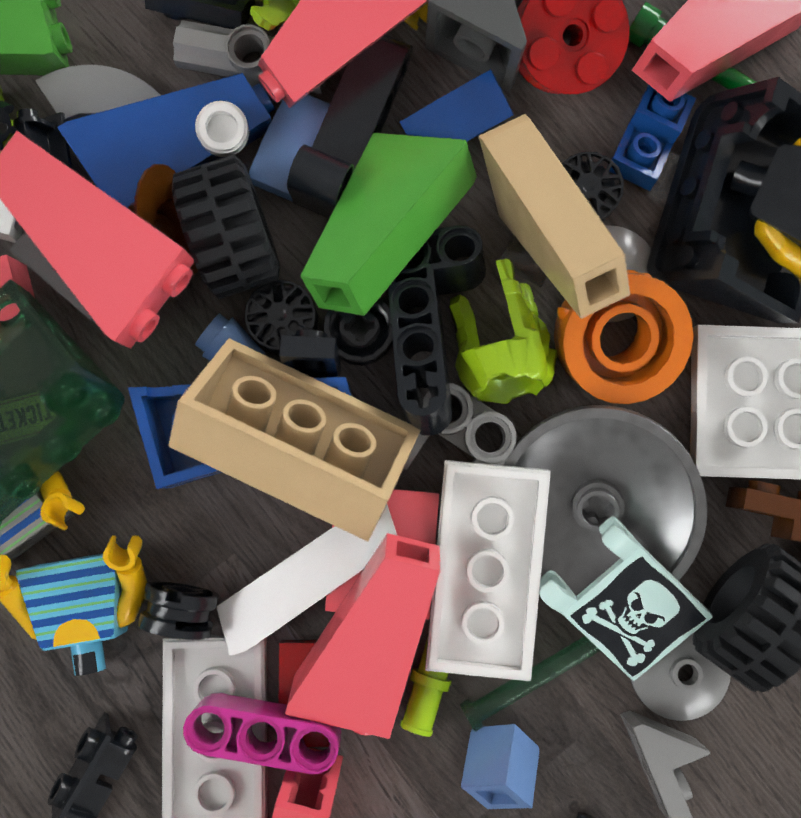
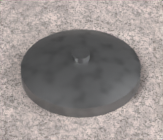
[504,405,707,596]

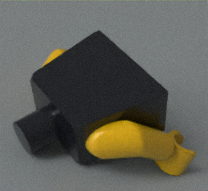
[730,138,801,278]

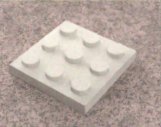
[690,325,801,480]

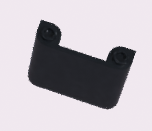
[647,77,801,323]

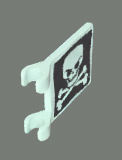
[539,517,713,681]

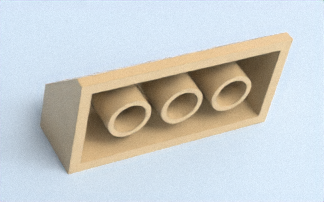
[168,338,421,542]

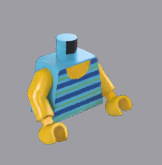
[0,535,148,676]

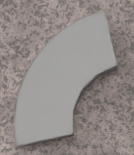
[35,65,160,122]

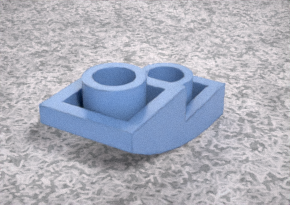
[249,95,330,202]

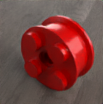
[517,0,630,94]

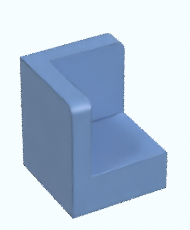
[461,724,539,809]

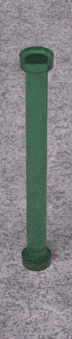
[460,636,601,732]

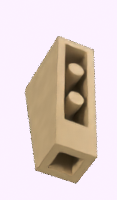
[479,114,630,319]

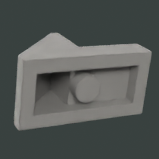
[620,710,710,818]

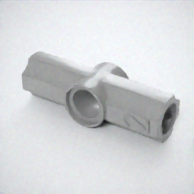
[173,20,326,94]

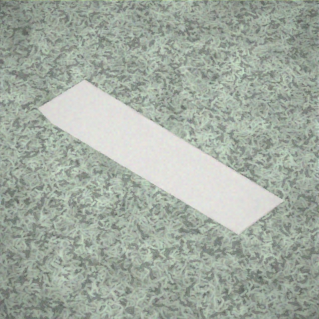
[216,504,397,656]

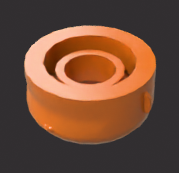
[554,270,694,404]

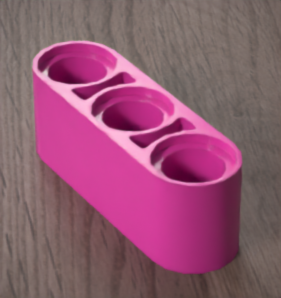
[183,693,341,774]

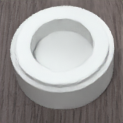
[195,101,249,157]

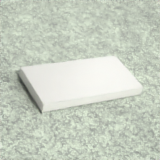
[425,460,551,681]
[162,635,268,818]

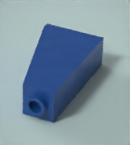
[57,73,275,209]

